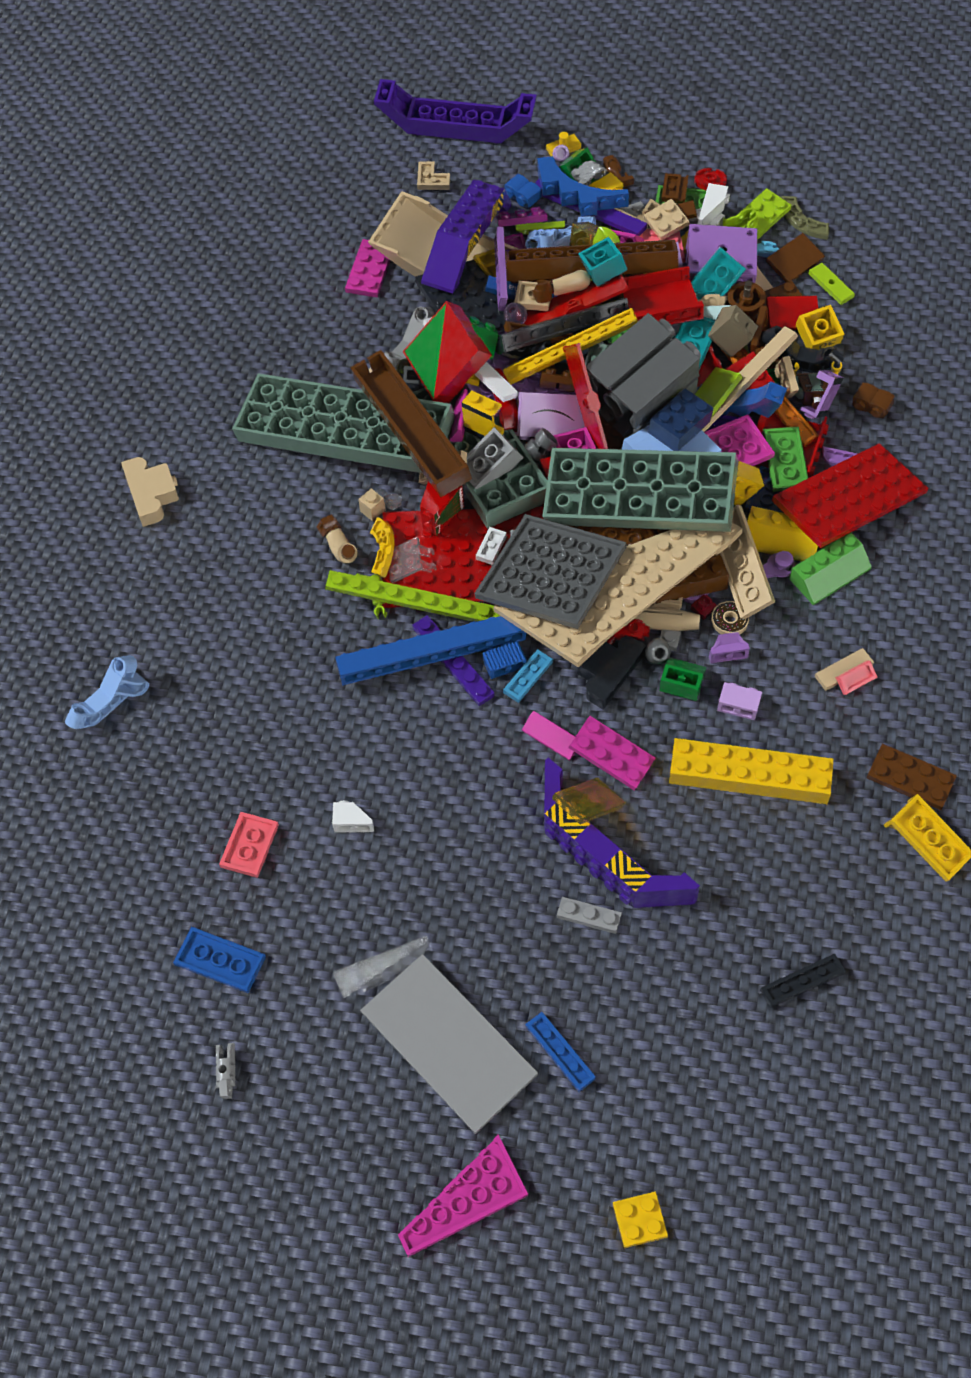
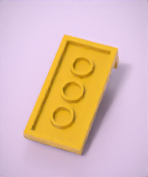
[884,794,971,882]

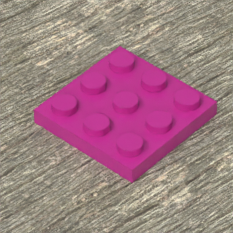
[704,414,775,466]

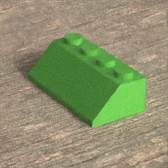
[790,533,872,605]

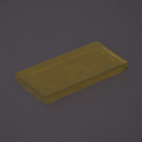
[552,777,626,825]

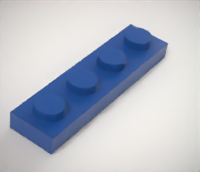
[525,1012,596,1092]

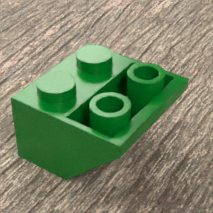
[659,658,707,701]

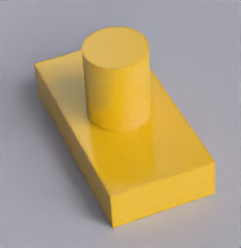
[546,132,581,157]

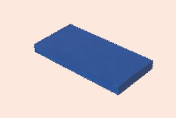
[173,926,266,993]

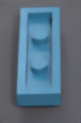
[503,649,553,703]

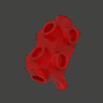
[606,619,650,645]

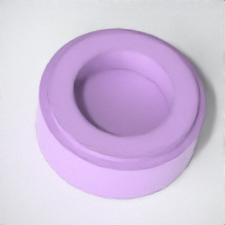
[553,145,569,162]

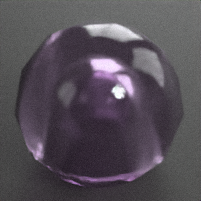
[504,303,528,324]

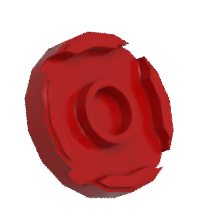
[694,168,727,191]

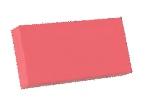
[835,660,877,695]

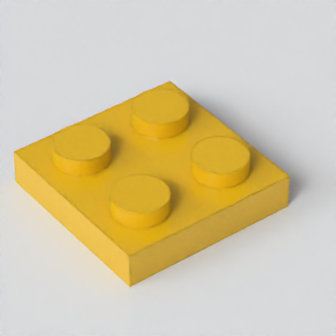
[612,1191,668,1248]

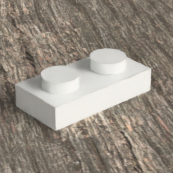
[476,527,507,565]

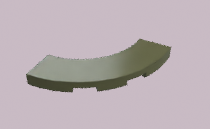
[781,196,829,240]

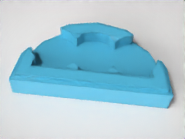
[757,241,779,258]

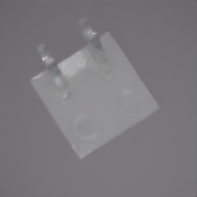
[389,537,437,583]

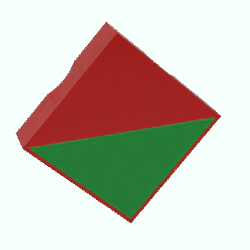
[403,301,492,404]

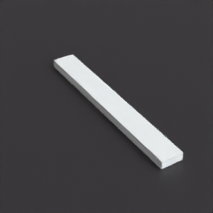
[423,317,518,402]

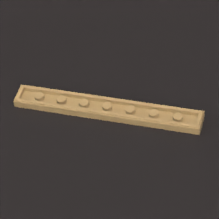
[702,326,798,432]

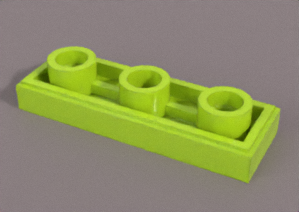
[515,221,565,235]
[808,263,855,305]

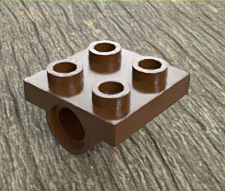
[539,365,575,393]

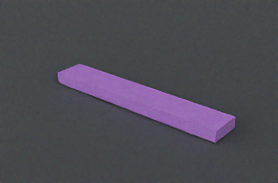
[494,227,508,311]

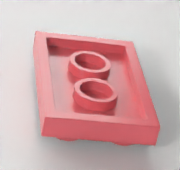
[219,812,279,878]

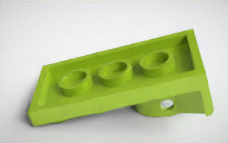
[722,188,791,240]

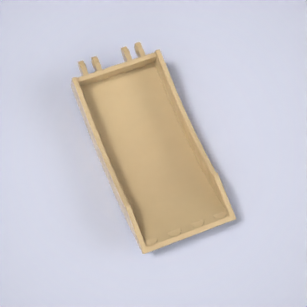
[368,191,518,279]

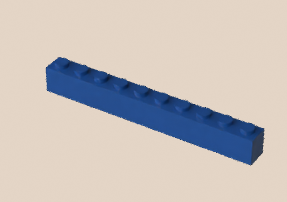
[335,616,526,686]

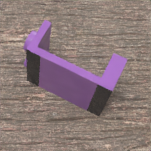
[801,370,844,419]

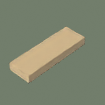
[815,648,874,691]

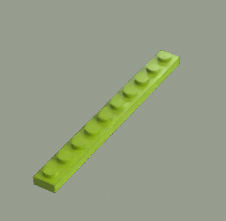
[325,570,500,622]

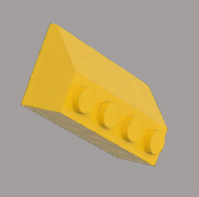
[747,506,818,562]

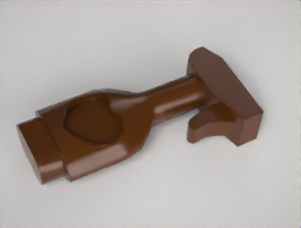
[603,155,634,187]

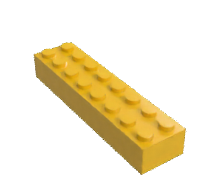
[669,738,833,804]

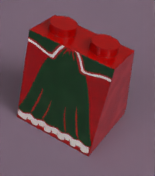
[420,481,464,536]

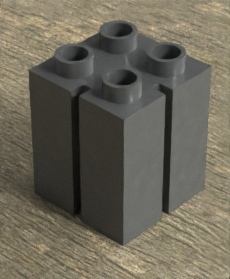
[586,313,701,439]

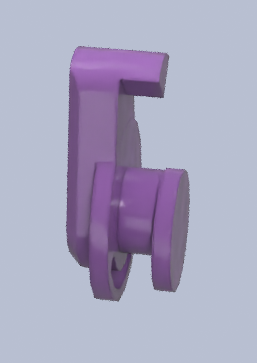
[763,551,795,578]

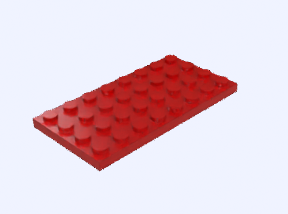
[772,443,929,548]

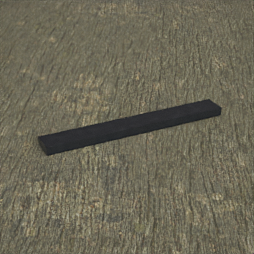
[499,297,629,353]

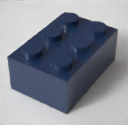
[648,388,714,451]

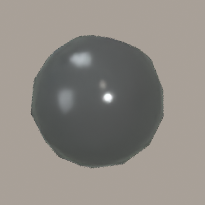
[645,638,671,665]

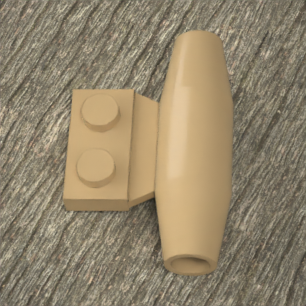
[634,597,700,631]

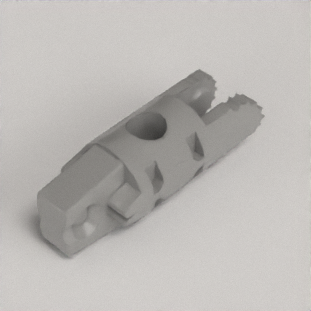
[216,1043,235,1100]

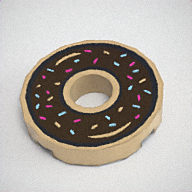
[711,601,749,634]

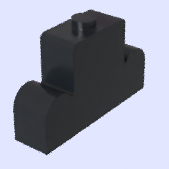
[577,636,646,710]

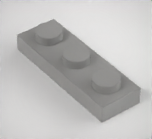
[557,897,622,934]

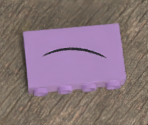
[514,392,585,440]

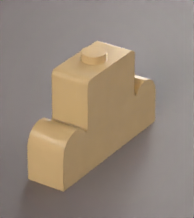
[121,457,179,527]

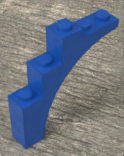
[537,156,629,217]

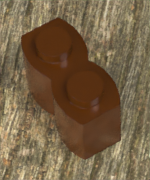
[852,382,895,419]

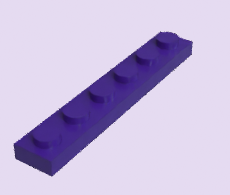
[412,615,495,706]

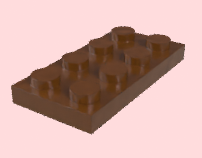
[866,743,957,810]

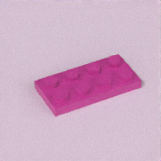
[345,239,390,298]
[568,716,655,791]

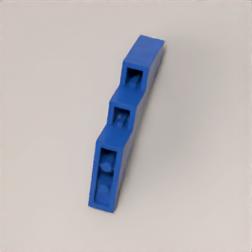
[697,381,787,418]

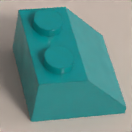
[578,237,628,286]

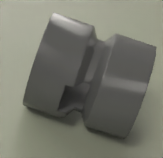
[524,428,558,462]

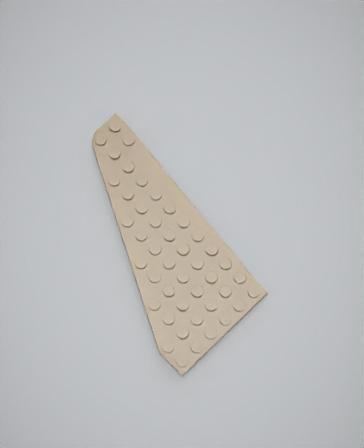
[493,523,742,667]

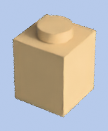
[358,488,386,521]

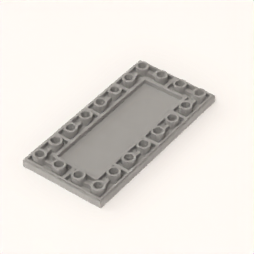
[360,954,538,1135]

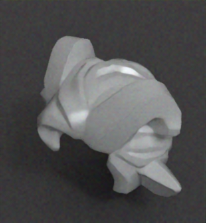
[571,161,607,186]

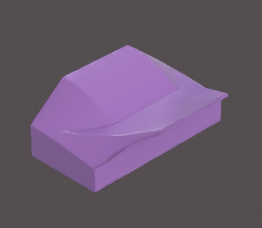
[709,632,750,663]

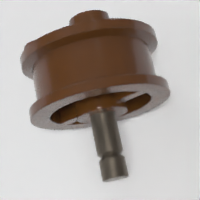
[726,280,766,321]

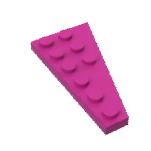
[398,1135,528,1257]

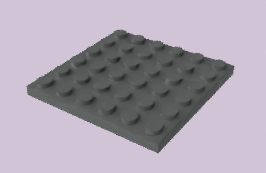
[474,514,626,629]

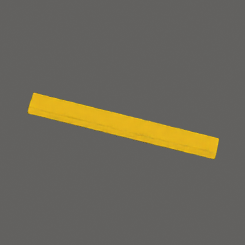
[503,308,638,385]

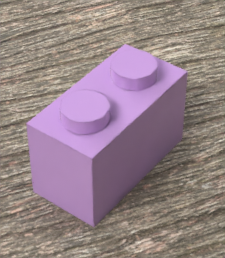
[717,682,762,720]

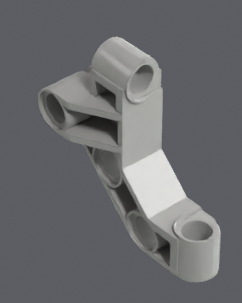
[384,307,435,373]

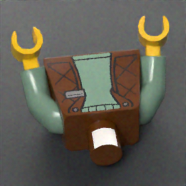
[794,361,842,409]

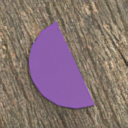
[822,446,857,466]

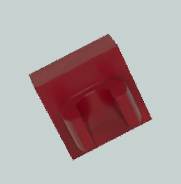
[690,594,717,620]

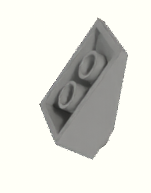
[467,427,524,489]

